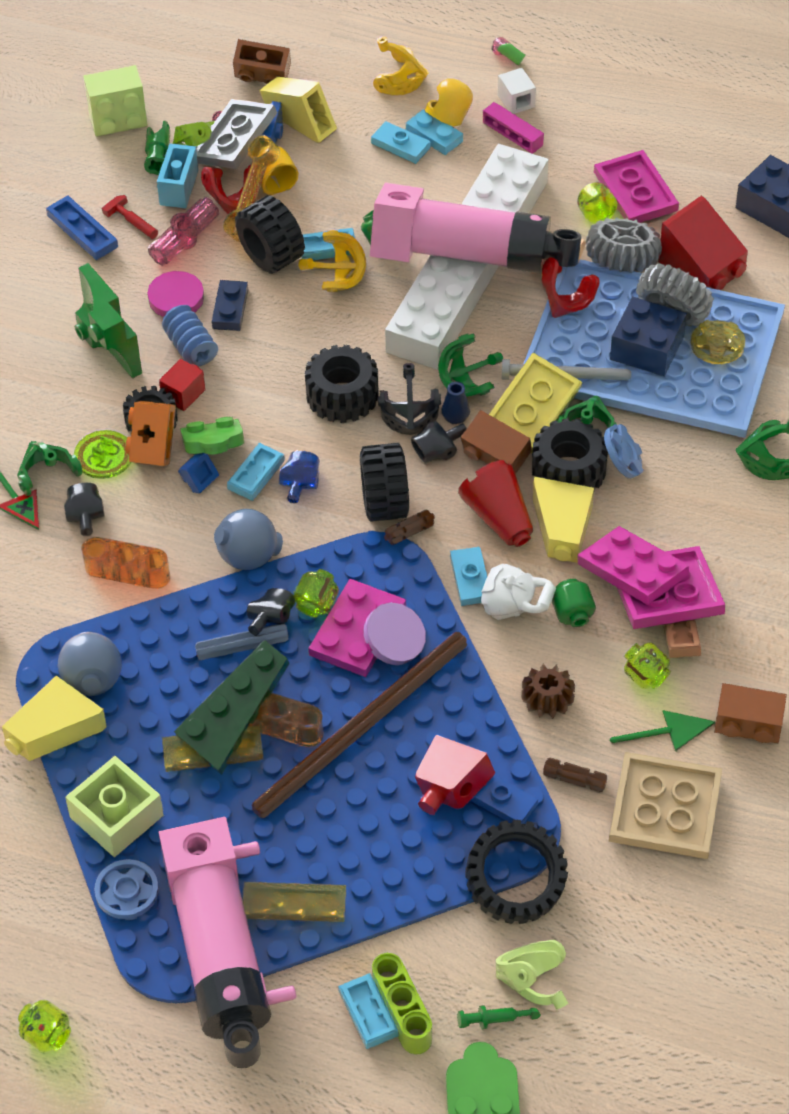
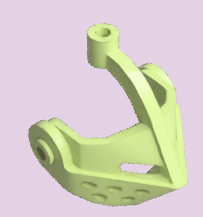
[496,940,568,1010]

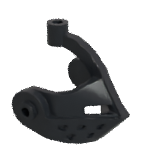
[378,363,441,435]

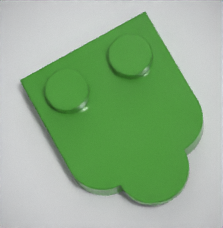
[180,417,244,455]
[446,1042,520,1114]

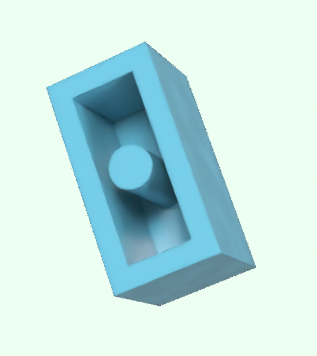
[157,143,199,208]

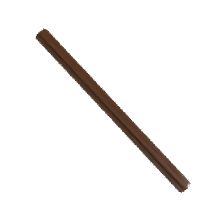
[252,632,467,818]

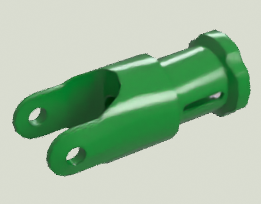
[144,120,171,175]

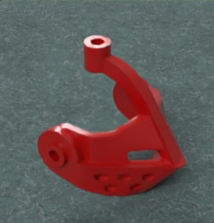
[201,165,260,218]
[541,257,599,318]

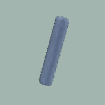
[195,624,288,660]

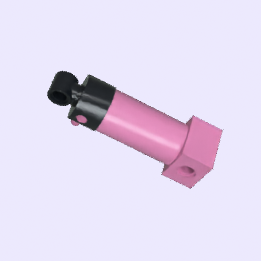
[370,183,582,273]
[159,817,296,1068]

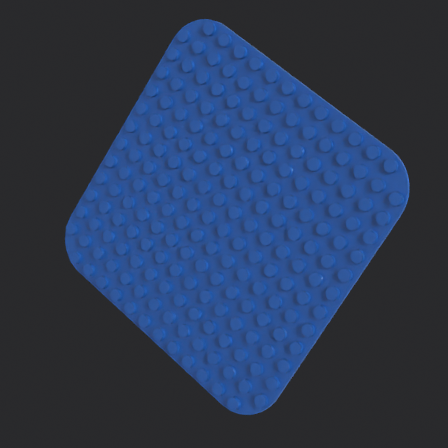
[16,531,561,1004]

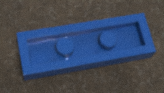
[46,195,118,260]

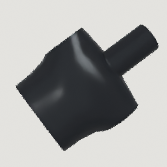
[411,421,467,464]
[64,482,105,536]
[247,588,296,636]

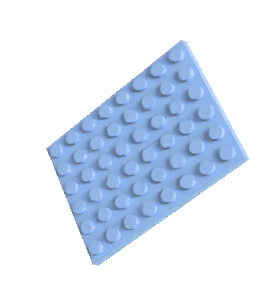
[523,259,785,438]

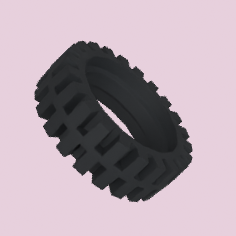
[465,820,568,924]

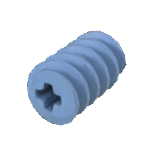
[162,305,218,366]

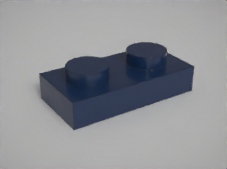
[211,280,248,331]

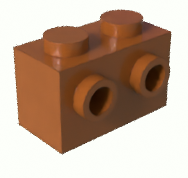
[233,39,291,84]
[461,410,532,474]
[714,683,787,744]

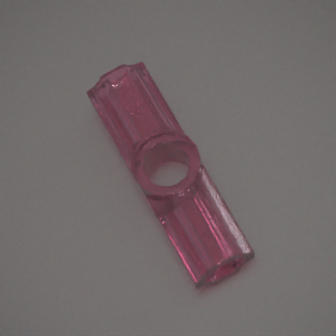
[148,197,219,266]

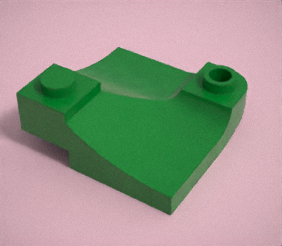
[74,263,142,379]

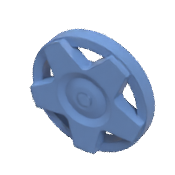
[604,424,644,479]
[94,859,159,920]

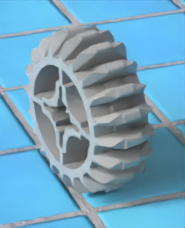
[586,217,662,273]
[636,264,714,326]

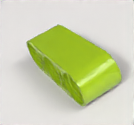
[372,952,432,1054]

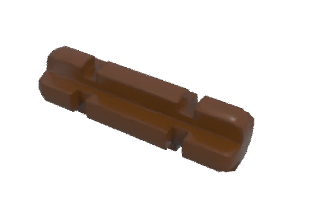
[384,510,435,545]
[543,757,607,792]

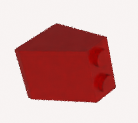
[658,195,748,290]

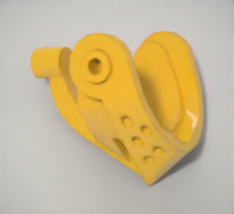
[373,37,429,95]
[298,230,366,292]

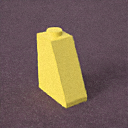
[259,77,337,143]
[533,477,594,563]
[2,676,107,761]

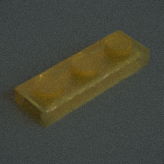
[162,726,263,772]
[243,882,347,922]

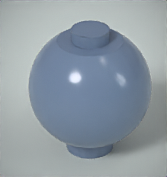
[214,509,283,570]
[57,632,122,696]

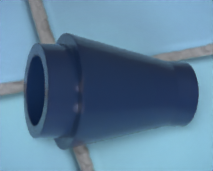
[441,382,470,424]

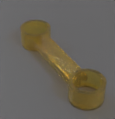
[223,135,280,242]

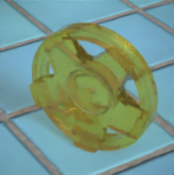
[690,320,745,364]

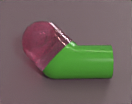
[491,37,526,66]

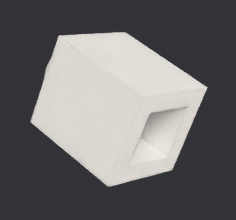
[498,68,536,114]

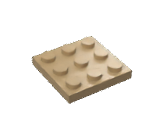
[609,752,723,859]

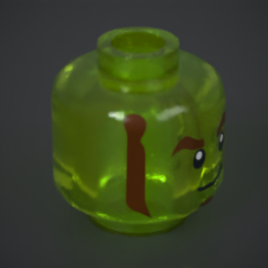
[293,569,339,618]
[624,642,671,690]

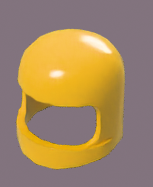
[424,78,473,126]
[253,145,299,195]

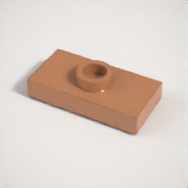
[663,619,701,658]

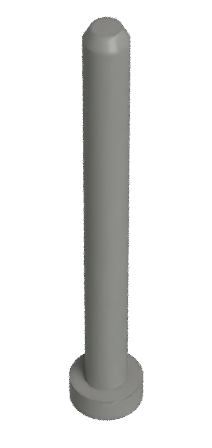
[502,359,631,381]

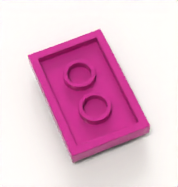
[594,150,679,223]
[578,526,689,605]
[308,579,406,677]

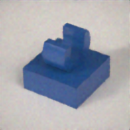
[178,453,219,493]

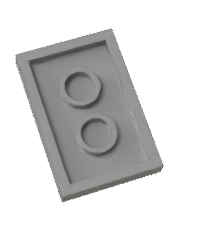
[196,99,278,169]

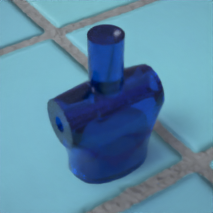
[279,451,320,503]

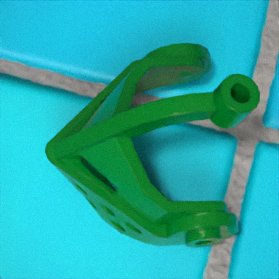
[438,333,503,397]
[557,396,617,428]
[736,420,789,480]
[17,441,82,496]

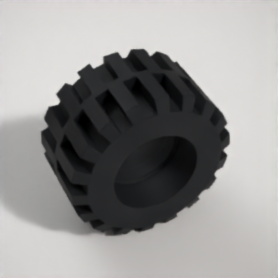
[235,195,305,274]
[305,345,379,423]
[532,418,608,491]
[360,442,409,522]

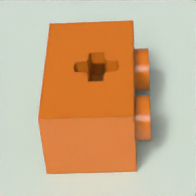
[125,401,176,466]

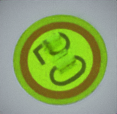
[74,430,131,479]

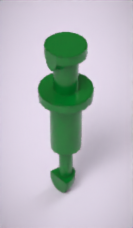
[457,1005,541,1029]

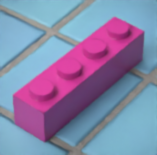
[483,102,544,154]

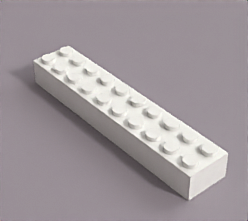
[385,144,549,370]

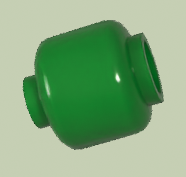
[552,579,596,627]

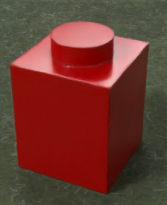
[159,358,206,411]

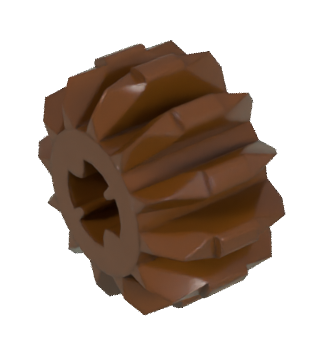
[521,663,575,719]

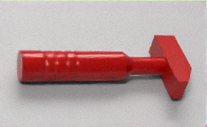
[101,195,158,239]

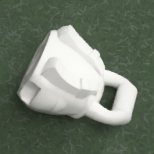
[481,564,556,620]

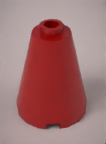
[458,460,534,547]

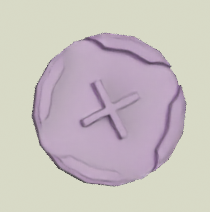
[364,602,426,665]

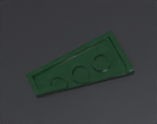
[174,640,290,775]

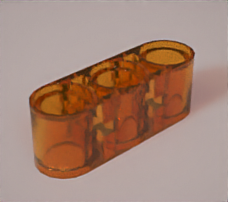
[81,537,170,589]
[247,693,324,747]

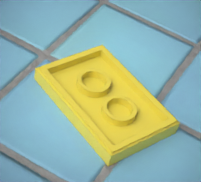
[489,353,582,453]

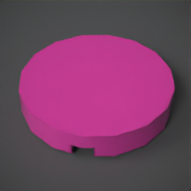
[147,271,204,317]

